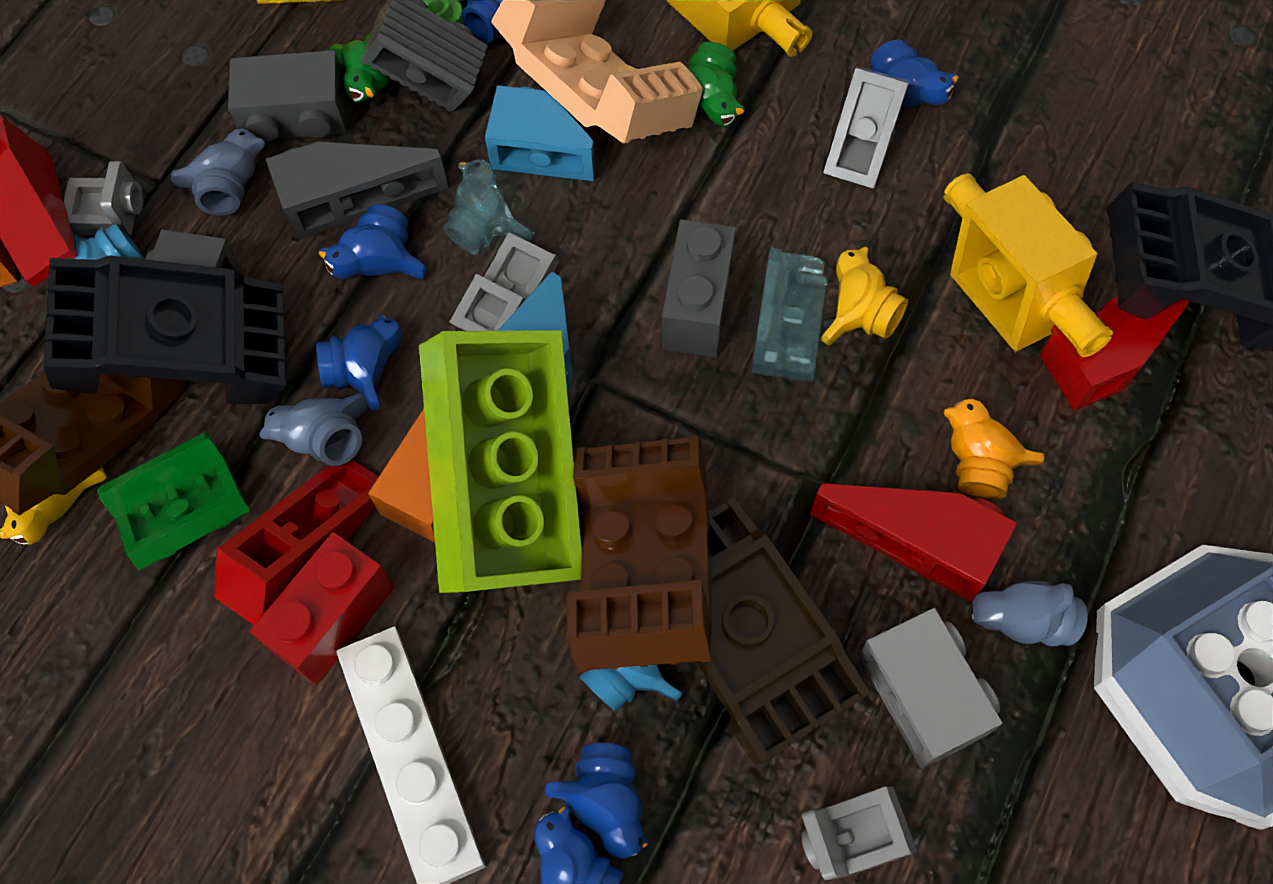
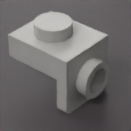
[64,161,143,236]
[802,786,918,881]

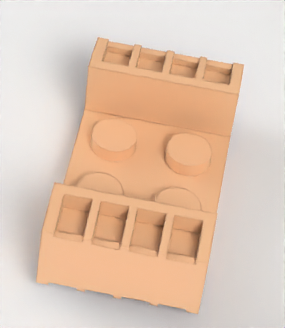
[491,0,703,143]

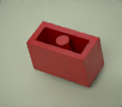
[249,532,395,686]

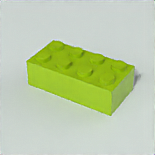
[419,330,582,593]

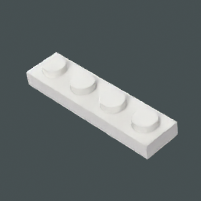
[336,626,486,884]

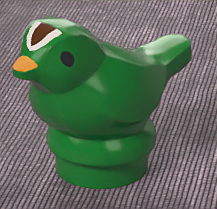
[328,32,390,103]
[688,42,745,127]

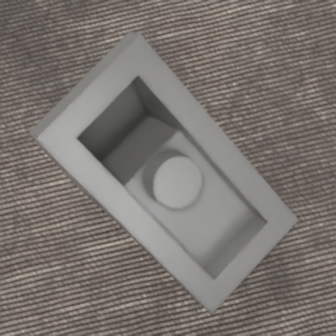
[823,66,910,189]

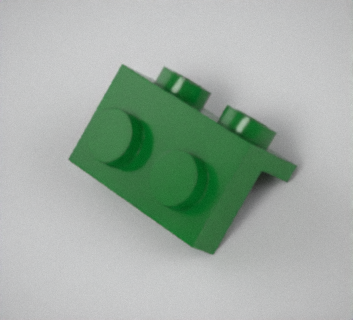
[97,433,251,571]

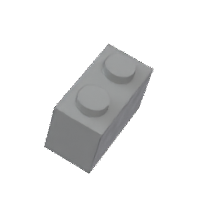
[858,608,1003,769]

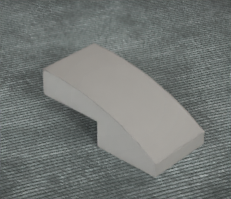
[450,232,560,331]

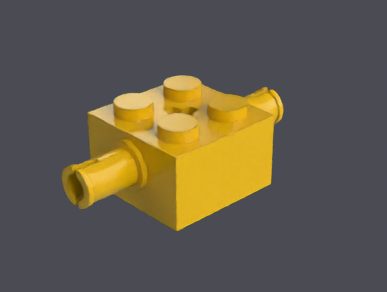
[666,0,813,57]
[943,173,1113,357]

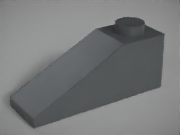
[266,142,449,240]

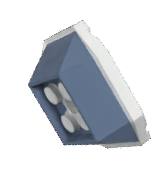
[1094,545,1273,830]

